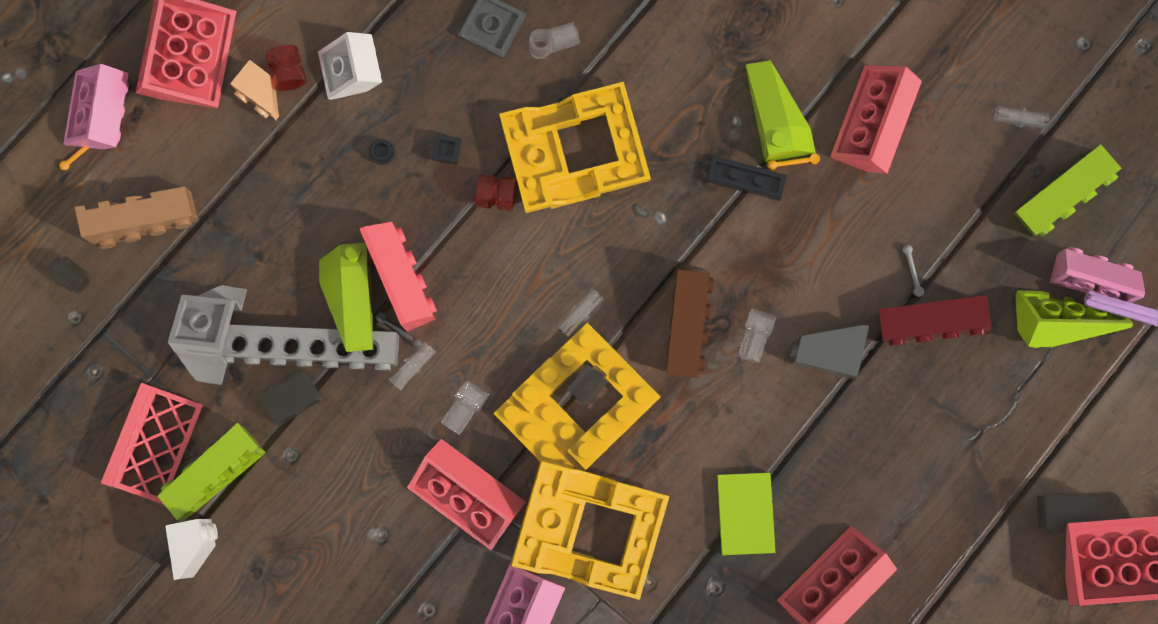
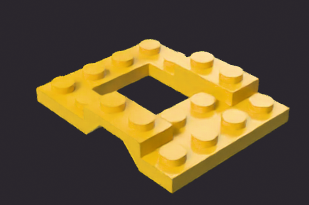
[499,82,651,213]
[494,323,660,471]
[511,460,669,600]

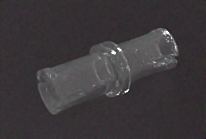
[994,105,1049,129]
[557,288,604,337]
[389,341,436,391]

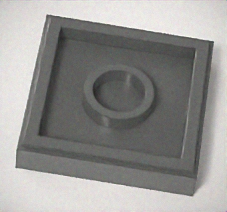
[458,0,526,59]

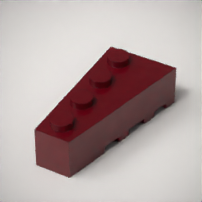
[879,295,991,346]

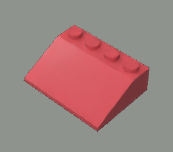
[135,0,236,108]
[1065,516,1158,606]

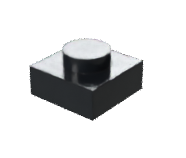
[431,134,462,165]

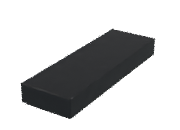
[706,156,787,201]

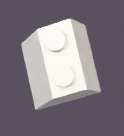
[318,32,382,100]
[165,519,218,580]

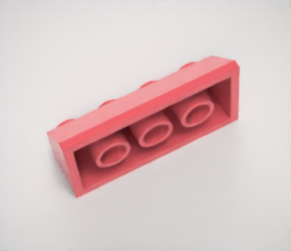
[830,65,922,174]
[360,222,437,332]
[407,439,526,551]
[777,525,897,624]

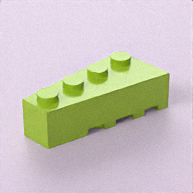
[1014,145,1122,237]
[157,423,266,522]

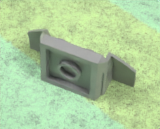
[168,285,247,385]

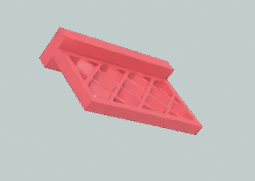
[101,383,203,504]

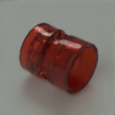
[266,45,307,91]
[476,174,516,211]

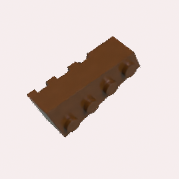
[666,266,714,378]

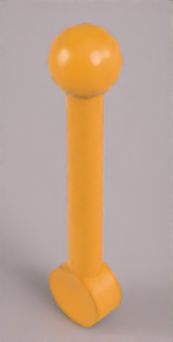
[59,147,89,170]
[767,154,820,170]

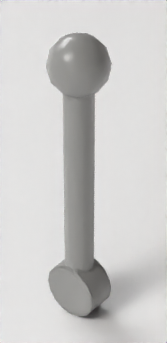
[903,244,924,297]

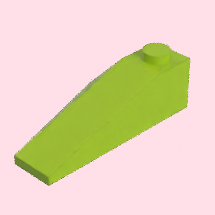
[745,60,816,163]
[319,243,373,352]
[1015,290,1133,348]

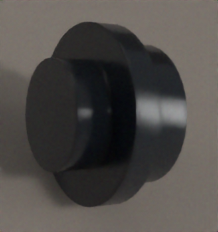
[369,139,395,165]

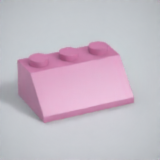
[63,64,129,149]
[1049,247,1145,303]
[484,563,565,624]

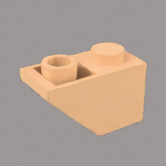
[230,60,279,120]

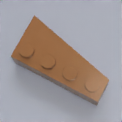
[75,186,198,249]

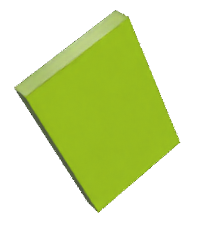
[717,473,775,555]

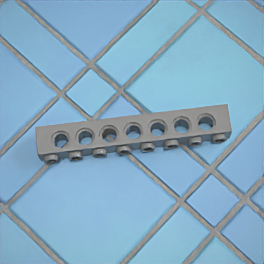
[221,325,399,371]

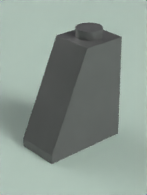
[790,325,869,379]

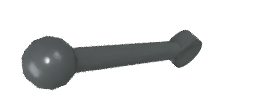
[376,313,422,348]

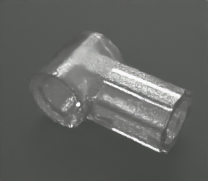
[529,22,580,59]
[738,308,777,363]
[441,379,490,435]

